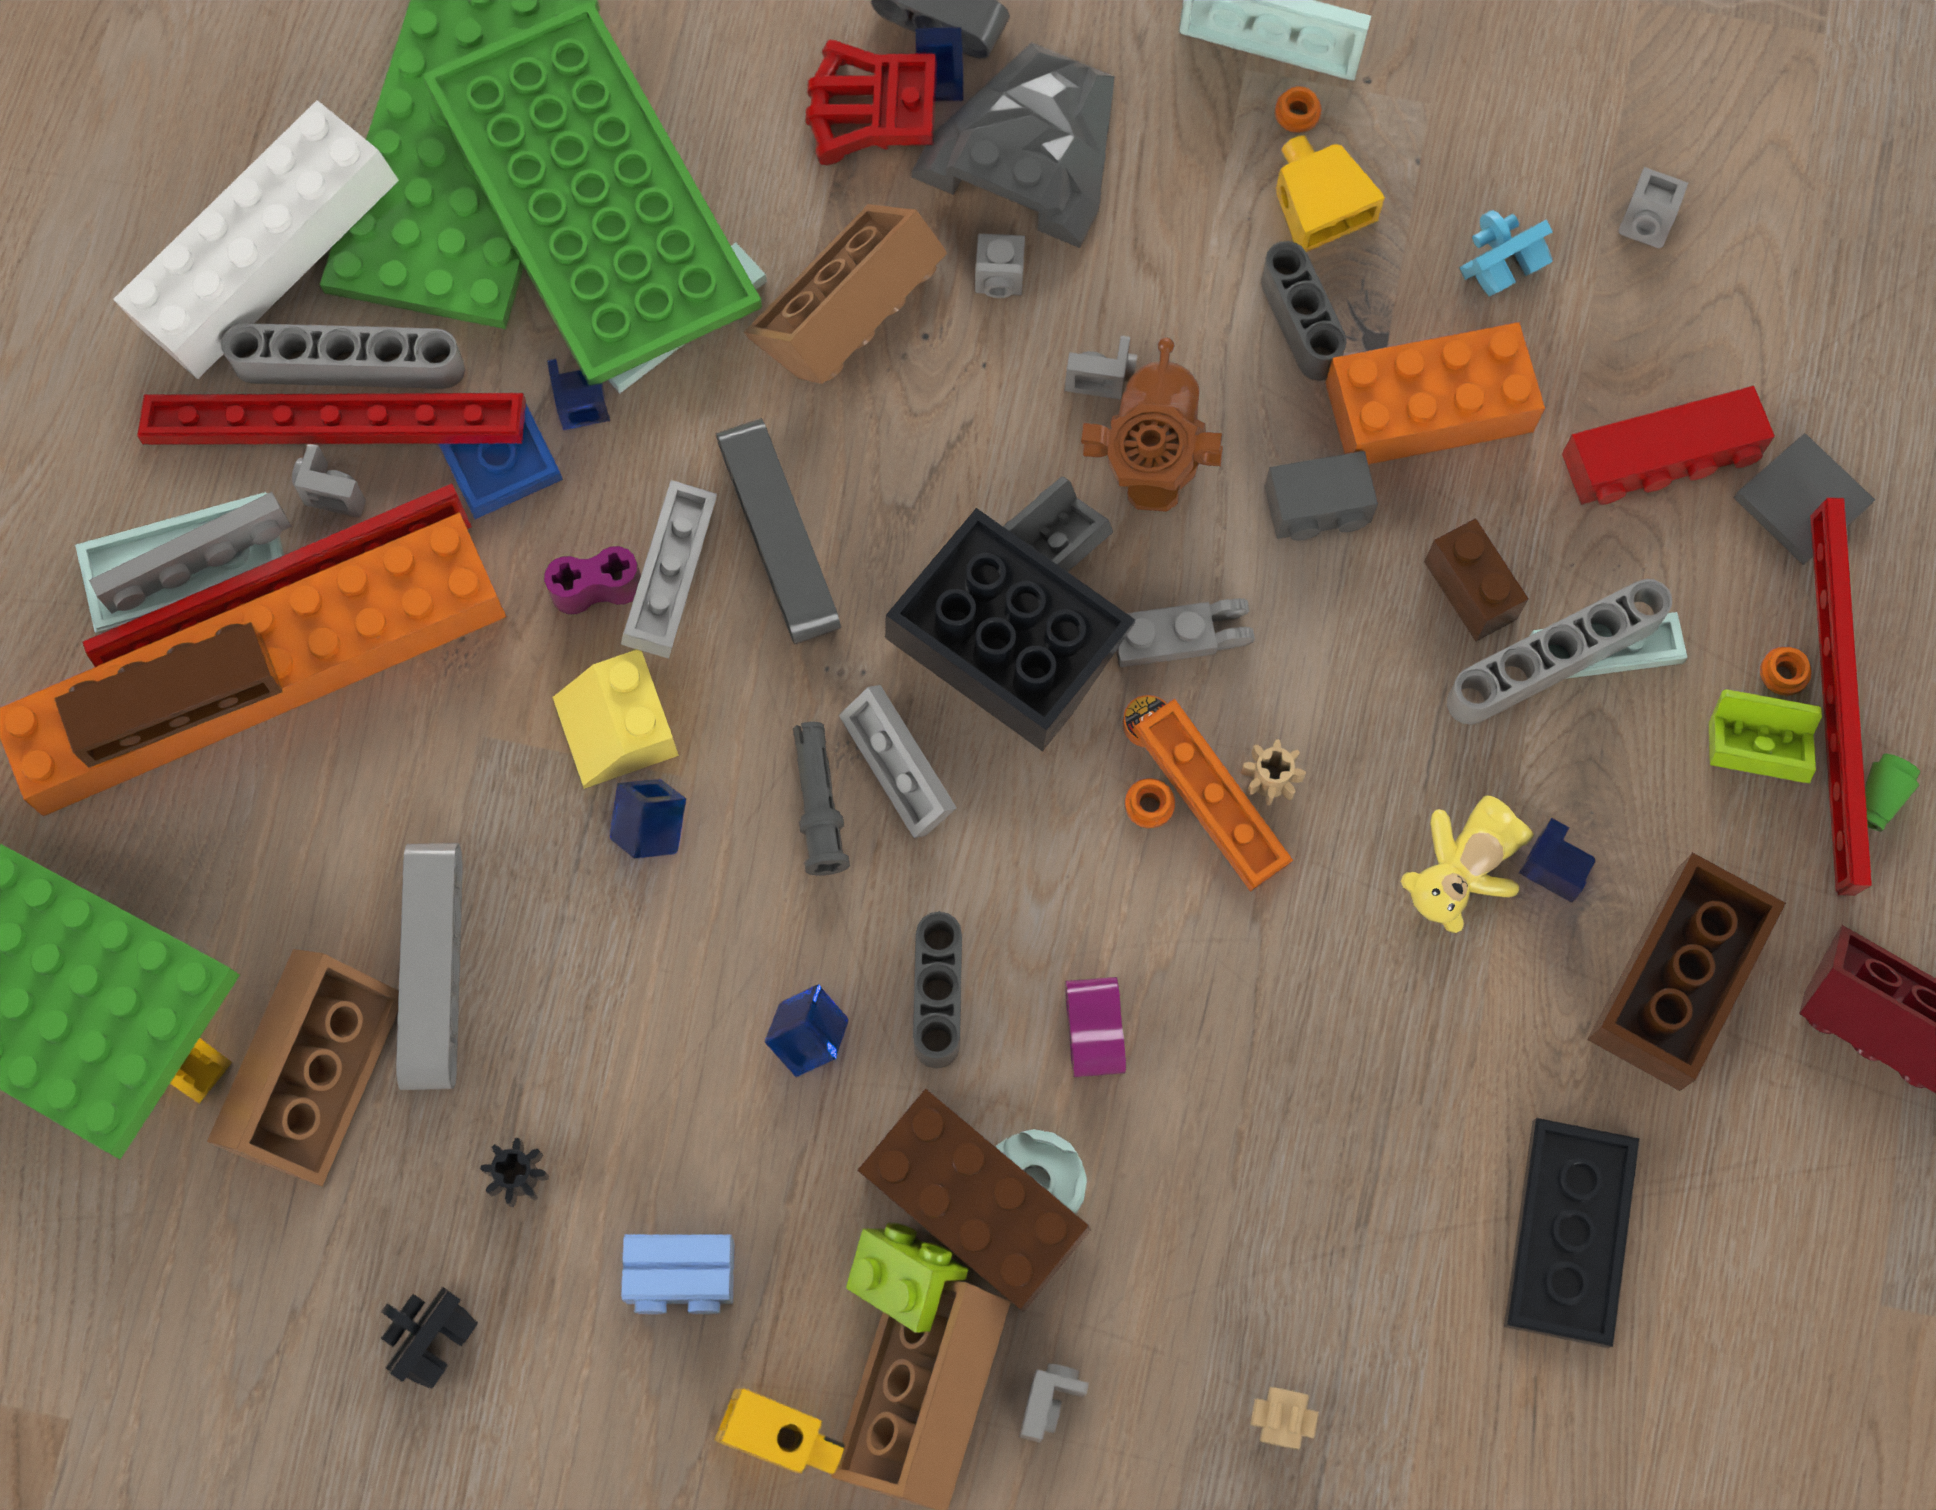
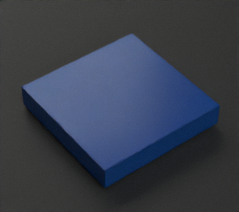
[439,404,563,519]

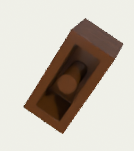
[1424,518,1529,642]

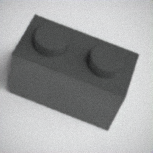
[1264,451,1378,541]

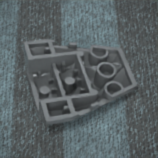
[912,42,1115,248]

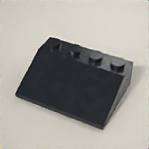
[885,508,1136,752]

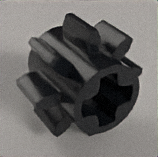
[480,1138,549,1207]

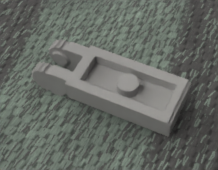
[1116,598,1255,667]

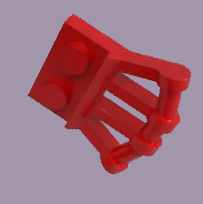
[805,40,937,165]

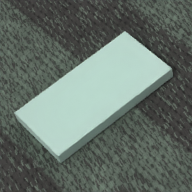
[1179,0,1372,81]
[75,492,284,635]

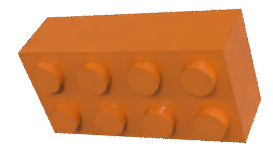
[1325,322,1545,465]

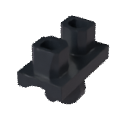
[381,1286,478,1389]

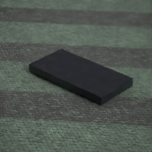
[1504,1118,1640,1348]

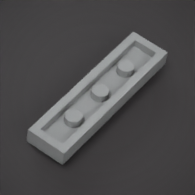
[620,480,717,659]
[89,492,291,614]

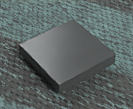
[1734,433,1875,565]

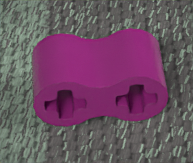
[544,546,641,614]
[1065,977,1126,1077]

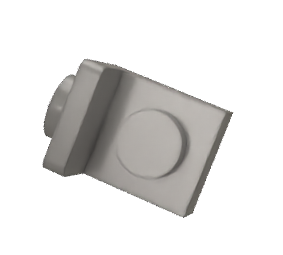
[1619,167,1688,248]
[975,233,1025,298]
[1065,336,1137,399]
[292,444,366,518]
[1019,1363,1089,1443]

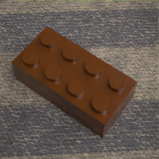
[1587,852,1786,1091]
[857,1088,1091,1312]

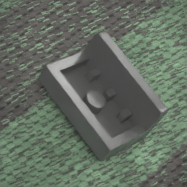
[1003,476,1113,572]

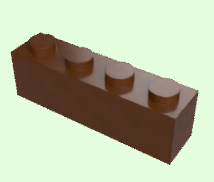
[54,622,283,768]

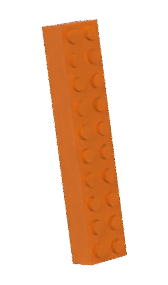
[0,513,506,817]

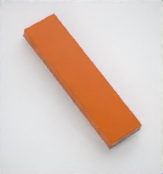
[1133,699,1293,892]

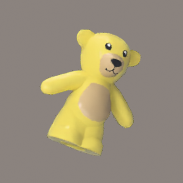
[1401,795,1534,933]

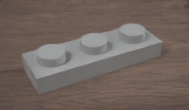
[839,685,957,838]

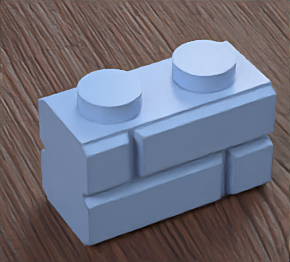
[621,1235,735,1314]

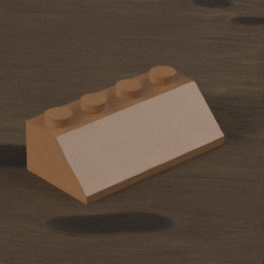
[744,204,947,384]
[207,949,399,1186]
[831,1281,1011,1510]

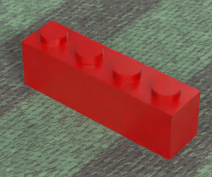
[1562,385,1775,505]

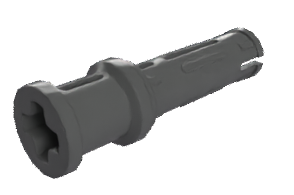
[793,722,850,876]

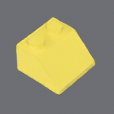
[553,649,679,789]

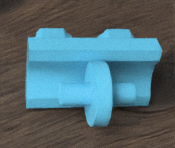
[1459,210,1553,296]

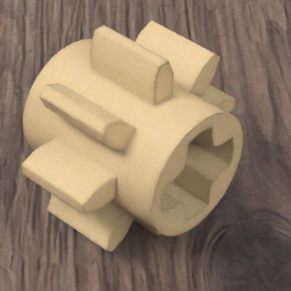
[1241,739,1306,806]
[1251,1387,1319,1450]

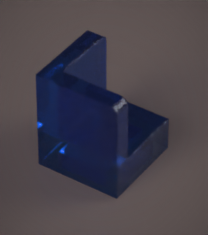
[915,27,963,101]
[547,359,610,431]
[610,779,686,859]
[1519,818,1595,903]
[765,984,848,1077]

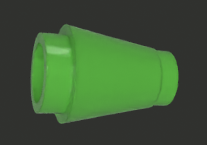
[1865,753,1921,832]

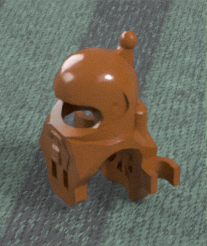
[1081,337,1223,512]

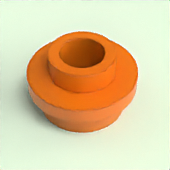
[1275,86,1321,133]
[1760,647,1812,696]
[1125,778,1175,828]

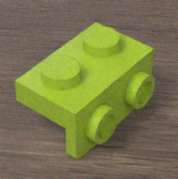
[1709,689,1822,784]
[846,1223,968,1332]

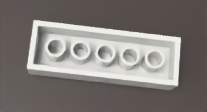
[113,100,399,379]

